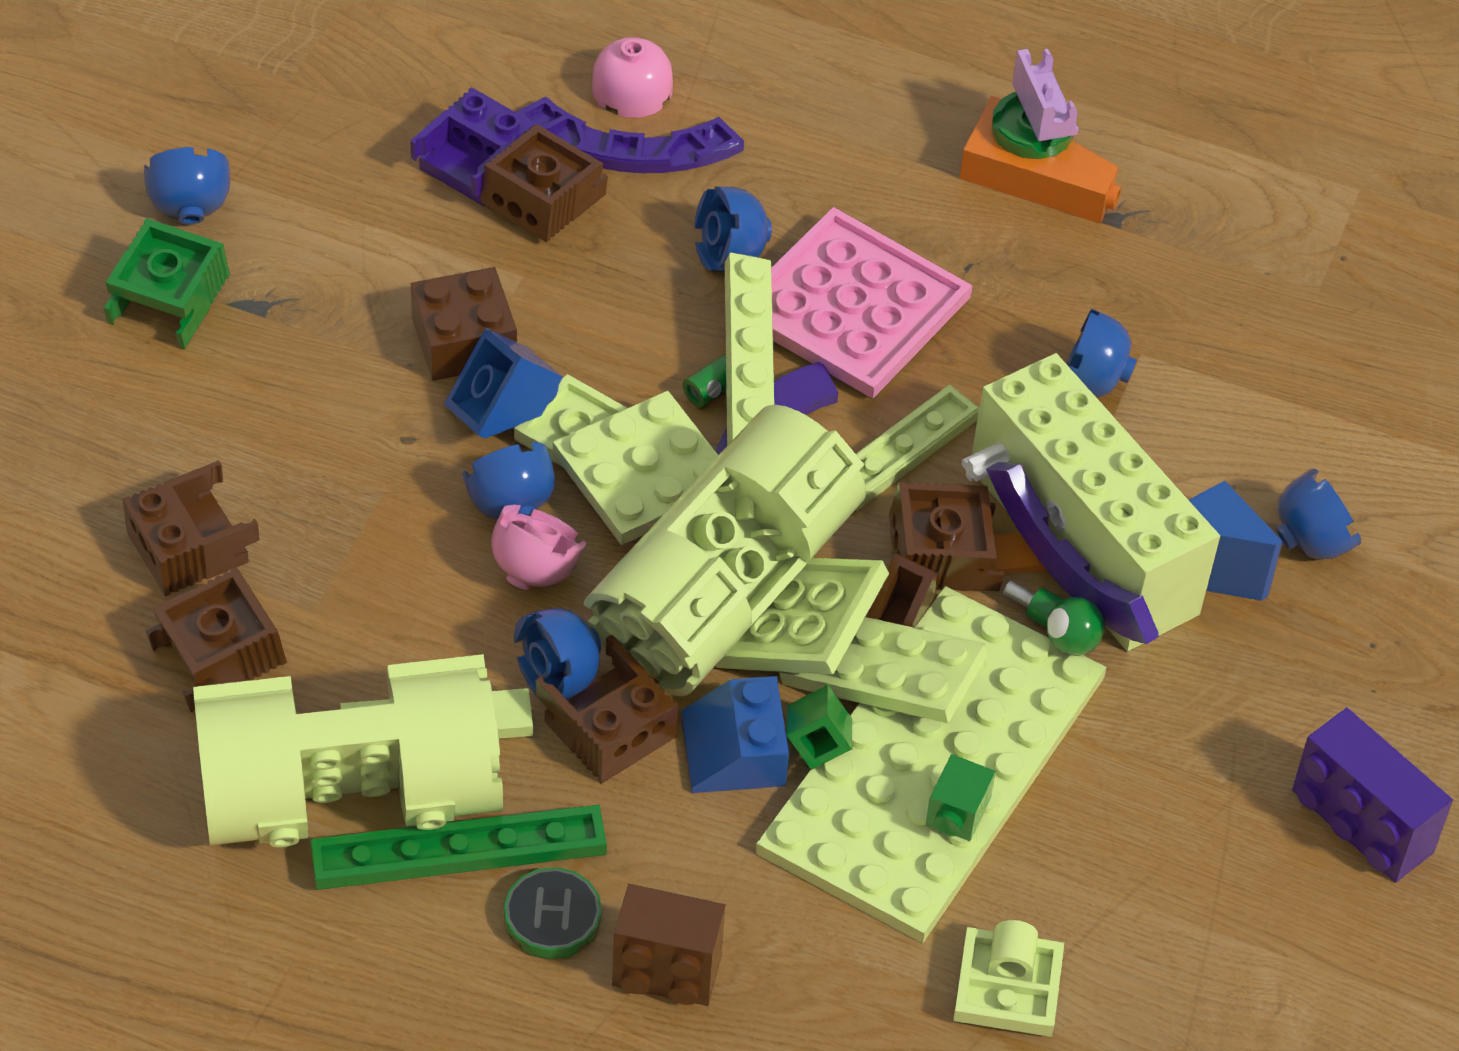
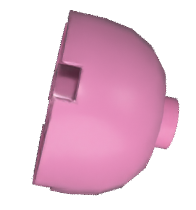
[592,37,673,118]
[491,504,586,590]

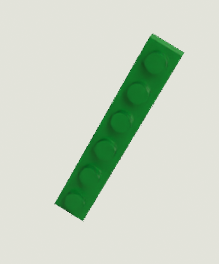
[311,804,607,890]

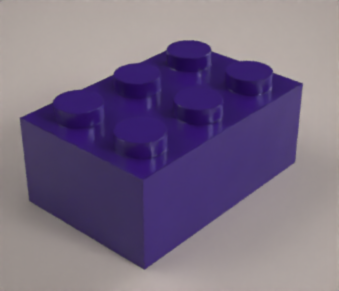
[1292,707,1453,883]

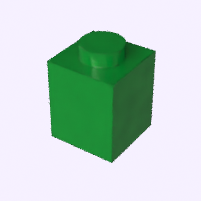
[786,685,852,770]
[926,754,996,841]

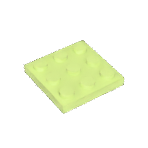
[553,391,718,545]
[715,558,889,675]

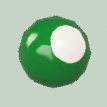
[1046,597,1105,656]

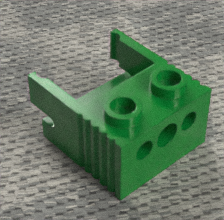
[104,218,230,349]

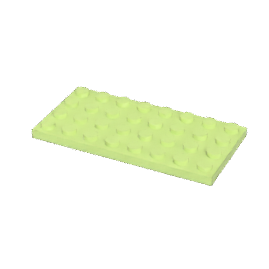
[756,586,1107,944]

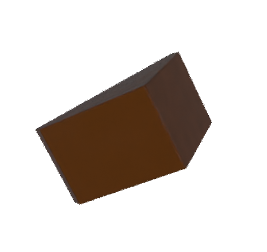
[867,553,938,628]

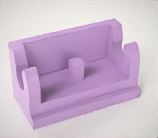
[1012,49,1079,141]

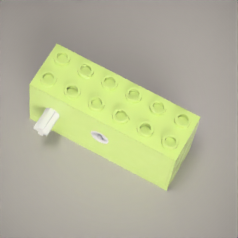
[962,353,1220,652]

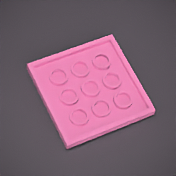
[771,207,973,399]

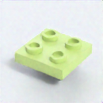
[953,920,1064,1037]

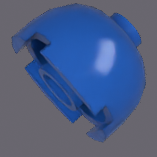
[144,147,230,224]
[695,186,772,271]
[1067,308,1137,398]
[462,442,555,520]
[1275,468,1361,560]
[514,608,602,700]

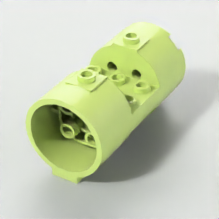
[584,405,866,696]
[193,654,503,847]

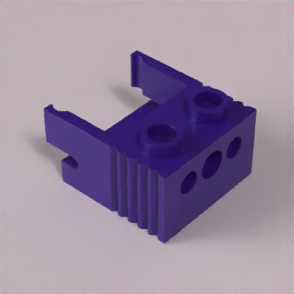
[410,87,536,207]

